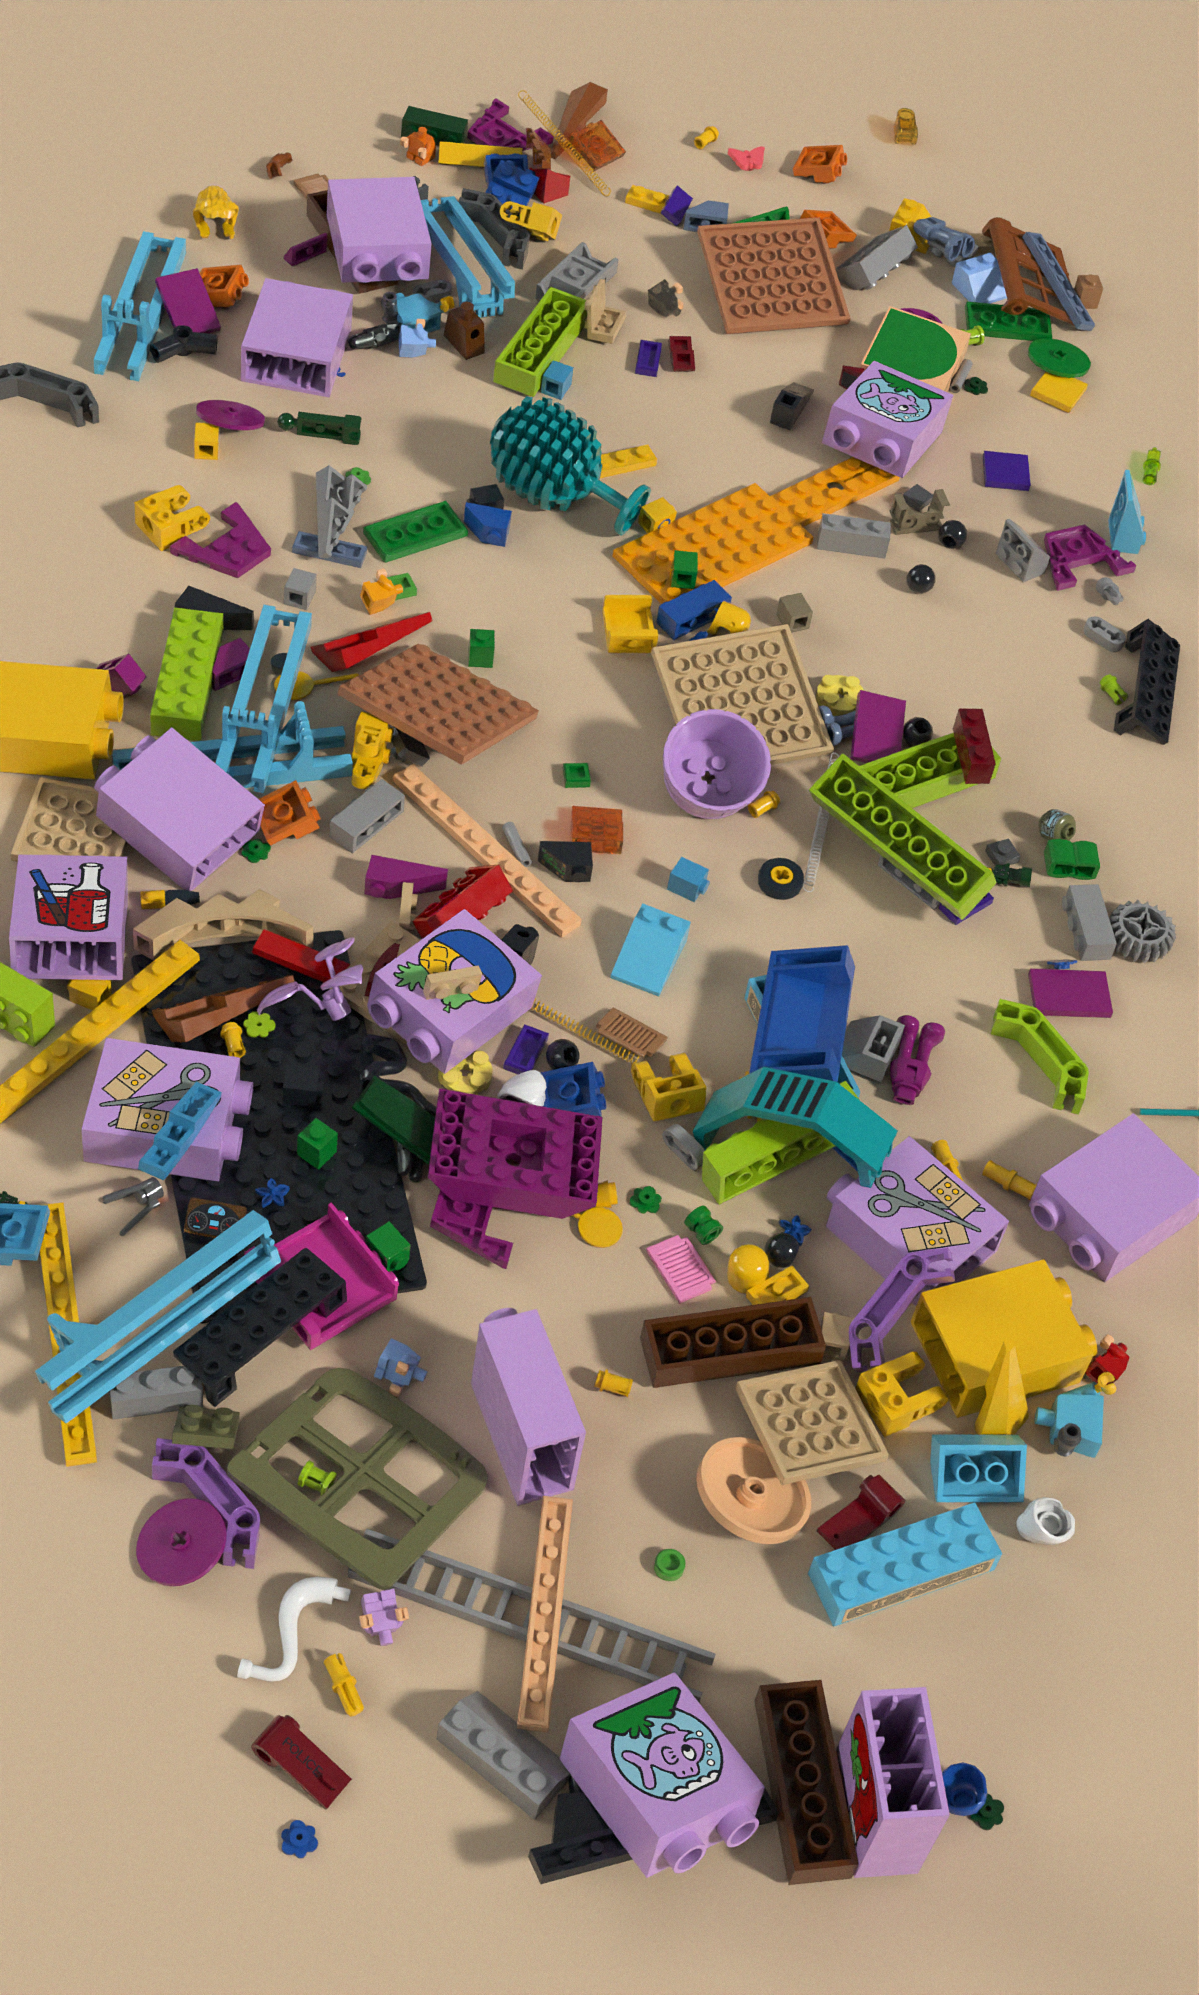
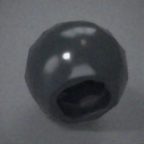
[938,520,967,549]
[906,564,936,594]
[903,717,933,747]
[546,1039,580,1070]
[764,1232,799,1268]

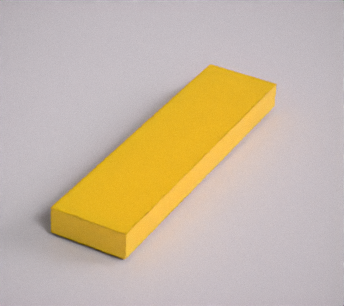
[438,141,523,167]

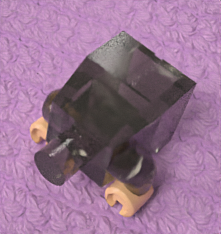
[648,279,684,317]

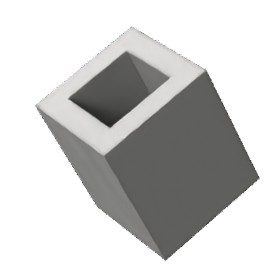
[284,568,317,610]

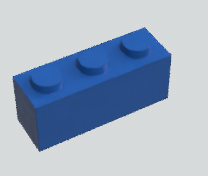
[656,580,732,640]

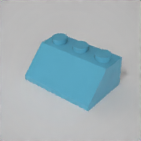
[930,1434,1027,1502]

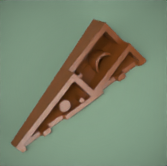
[551,82,608,159]
[526,128,551,170]
[152,975,294,1042]

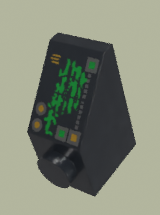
[538,841,593,883]

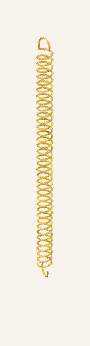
[518,90,611,196]
[532,998,639,1064]

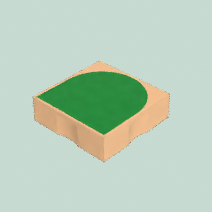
[860,306,971,392]

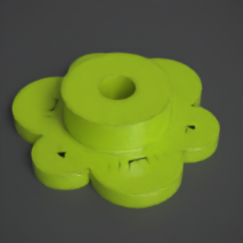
[243,1012,275,1037]

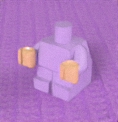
[359,1589,409,1646]

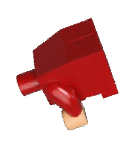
[1085,1334,1129,1385]

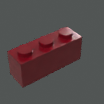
[953,708,996,784]

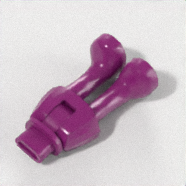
[890,1015,945,1105]

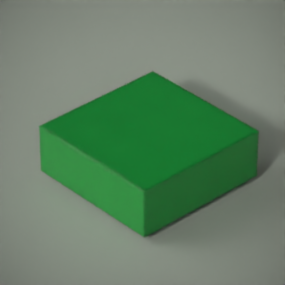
[563,763,591,788]

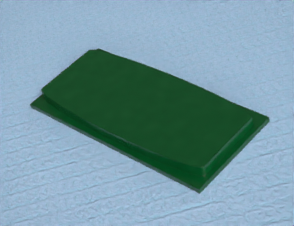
[352,1075,435,1165]

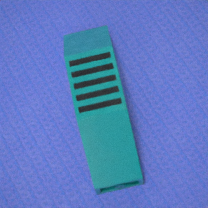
[693,1067,898,1188]

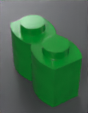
[1044,839,1100,880]

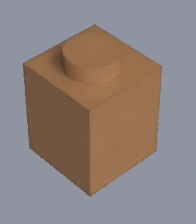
[1074,274,1103,309]

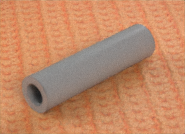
[950,359,973,393]
[502,822,532,867]

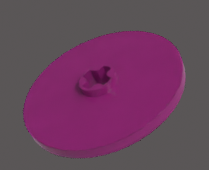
[196,400,265,430]
[136,1498,227,1586]

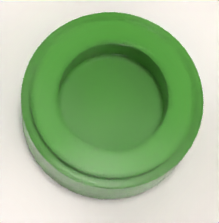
[654,1549,686,1581]

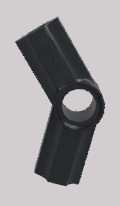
[150,325,218,363]

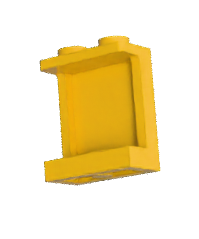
[602,595,658,653]

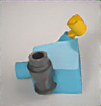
[381,292,455,333]
[1034,1372,1116,1458]

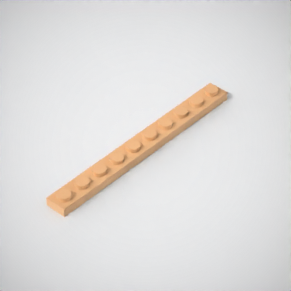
[393,764,582,938]

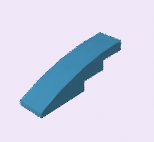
[138,1082,222,1181]

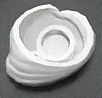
[498,1070,547,1106]
[1016,1497,1075,1545]

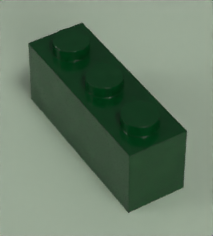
[401,106,468,146]

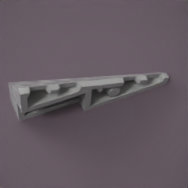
[316,465,367,558]

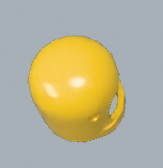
[707,601,751,636]
[727,1244,769,1294]

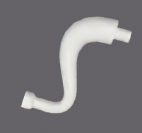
[237,1576,351,1682]

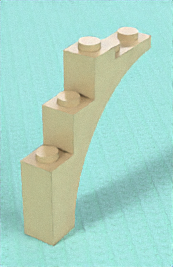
[133,889,313,961]

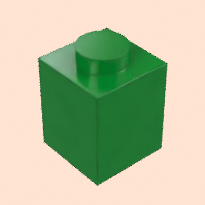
[671,550,698,589]
[468,629,495,668]
[297,1118,338,1170]
[366,1221,411,1272]

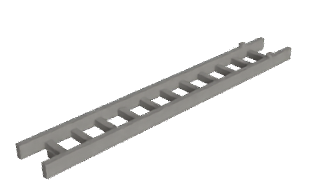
[348,1528,716,1703]

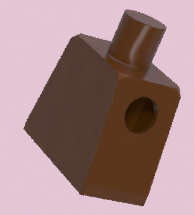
[443,302,485,360]

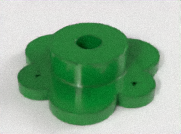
[241,839,271,863]
[630,1186,662,1214]

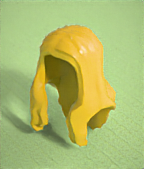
[193,185,239,239]

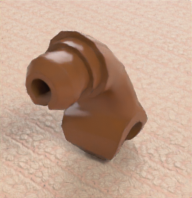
[266,152,293,179]

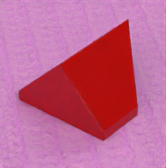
[530,167,571,204]

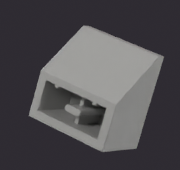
[996,519,1050,582]
[842,1015,905,1082]

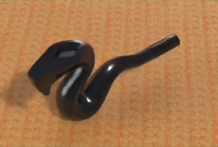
[358,1034,436,1117]

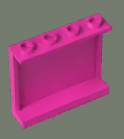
[245,1202,399,1350]

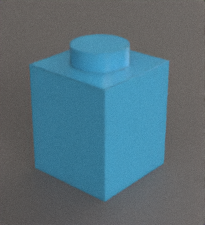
[541,360,574,400]
[667,857,710,902]

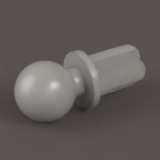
[1096,577,1124,605]

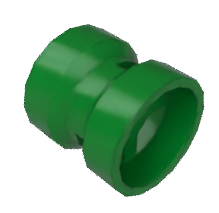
[684,1205,723,1245]

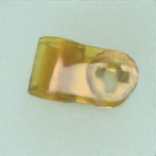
[894,108,918,145]

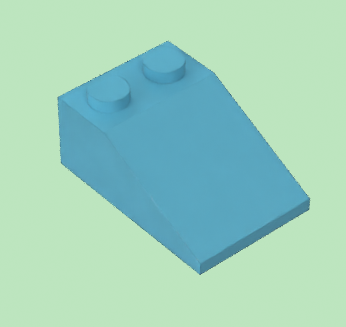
[1108,470,1146,554]
[610,903,691,997]

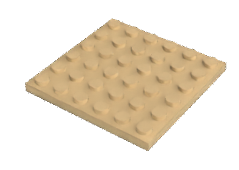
[651,624,834,778]

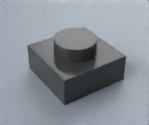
[985,838,1021,866]

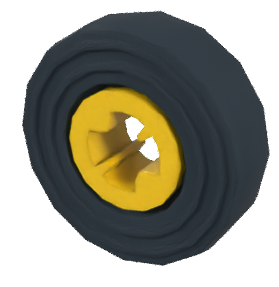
[758,858,804,900]

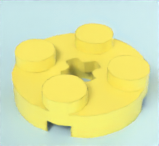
[816,675,864,716]
[438,1050,493,1095]

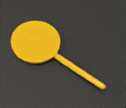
[274,671,359,700]
[571,1207,623,1248]

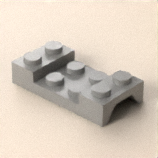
[535,242,618,301]

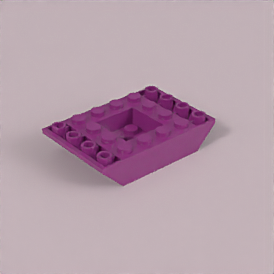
[428,1088,603,1219]

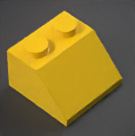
[889,198,932,254]

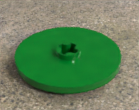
[1028,338,1091,378]

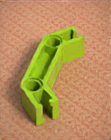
[991,999,1089,1115]

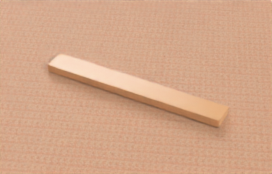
[517,1496,573,1733]

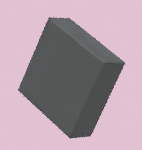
[903,484,933,511]

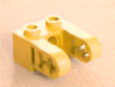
[500,201,562,242]
[134,485,210,551]
[351,711,394,789]
[631,1053,707,1122]
[855,1351,949,1437]

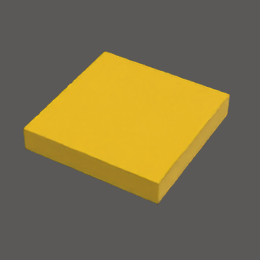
[1030,372,1088,413]

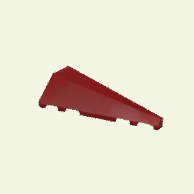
[310,612,433,672]

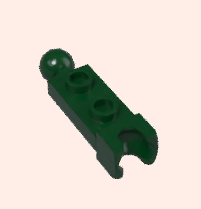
[277,411,362,445]

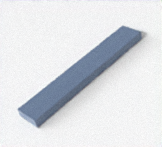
[1022,232,1095,331]

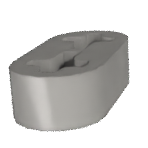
[412,279,452,303]
[1084,616,1126,652]
[662,1124,705,1170]

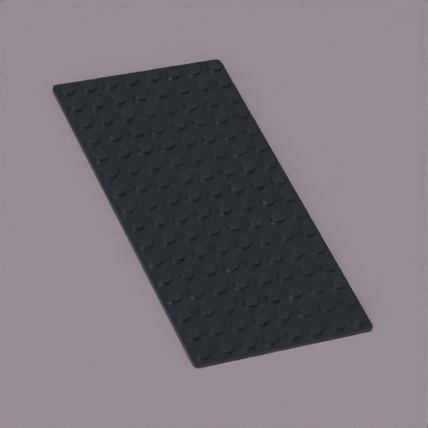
[131,930,427,1323]

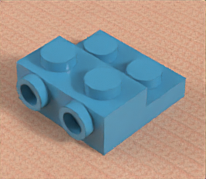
[0,1203,50,1266]

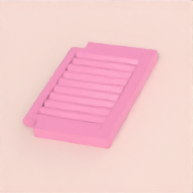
[646,1235,716,1304]

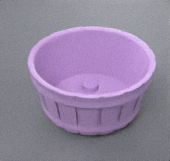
[663,709,771,819]

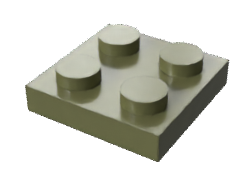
[172,1405,240,1449]

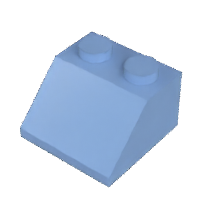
[952,253,1007,304]

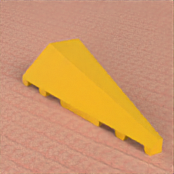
[974,1340,1029,1435]

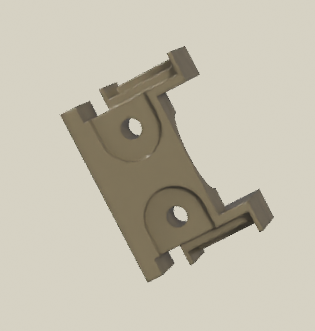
[889,489,950,535]

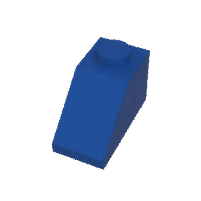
[464,502,512,547]

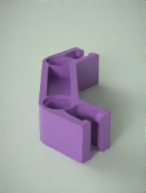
[849,1248,955,1373]
[152,1438,260,1569]

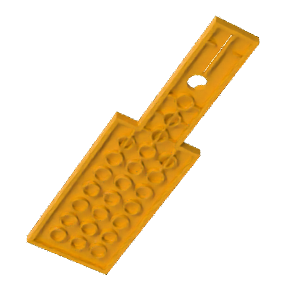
[612,457,900,604]

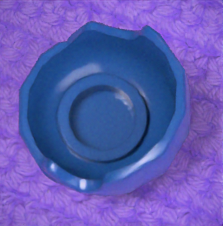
[942,1762,987,1816]

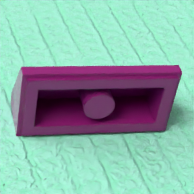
[283,233,327,266]

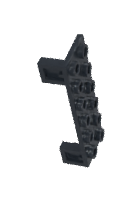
[1114,619,1180,745]
[173,1248,347,1407]

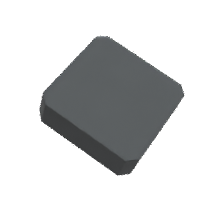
[391,726,430,766]

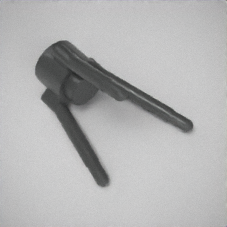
[102,1177,164,1236]

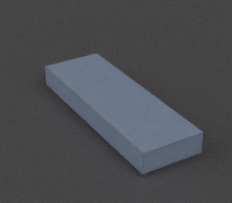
[292,531,367,568]

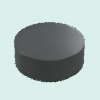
[271,653,287,675]

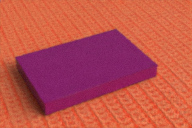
[155,268,221,333]
[850,690,906,763]
[1028,968,1113,1018]

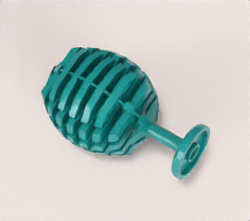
[490,396,651,536]

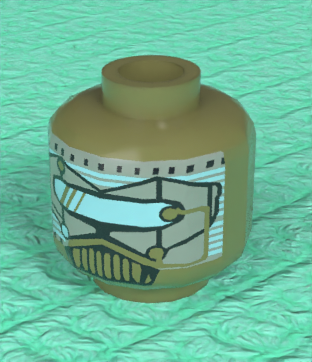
[1038,809,1076,841]

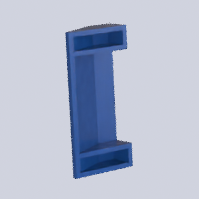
[749,945,855,1083]

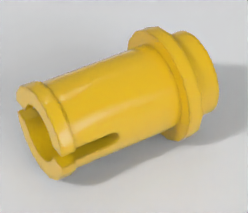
[694,126,719,149]
[748,791,780,818]
[220,1022,246,1058]
[594,1369,633,1398]

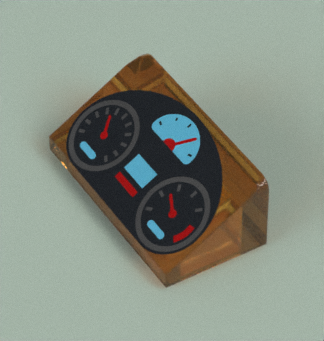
[184,1197,247,1238]

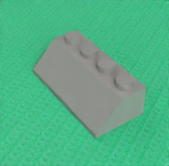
[836,225,918,290]
[436,1691,572,1820]

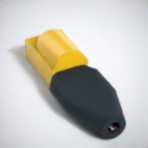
[140,889,200,910]

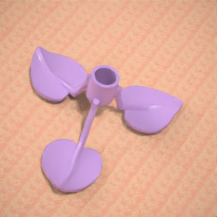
[257,937,363,1021]

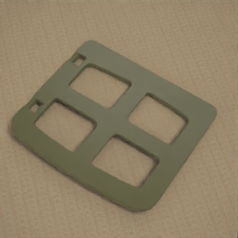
[227,1368,487,1590]

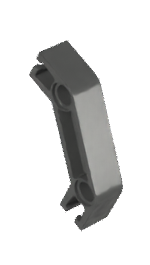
[459,188,530,270]
[0,362,99,428]

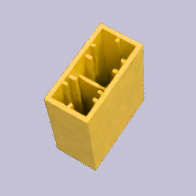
[0,661,124,780]
[910,1259,1097,1418]

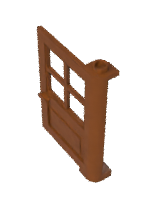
[982,217,1074,326]

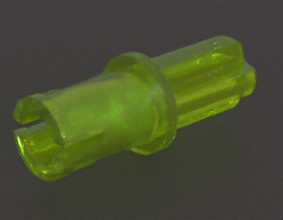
[1143,447,1161,485]

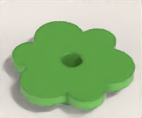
[345,467,371,485]

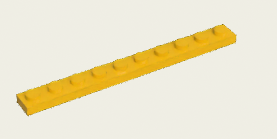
[0,940,200,1124]
[40,1202,97,1467]

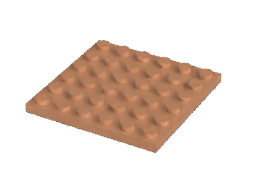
[697,217,851,334]
[337,643,539,765]

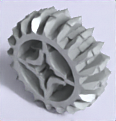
[1109,899,1176,964]

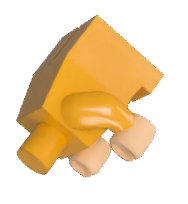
[360,568,403,615]

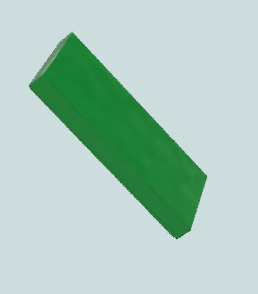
[965,302,1053,341]
[363,501,468,563]

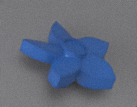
[255,1178,290,1208]
[779,1215,812,1246]

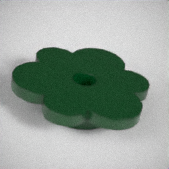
[964,377,988,395]
[970,1794,1004,1830]

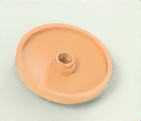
[696,1437,811,1544]

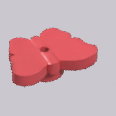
[728,146,765,171]

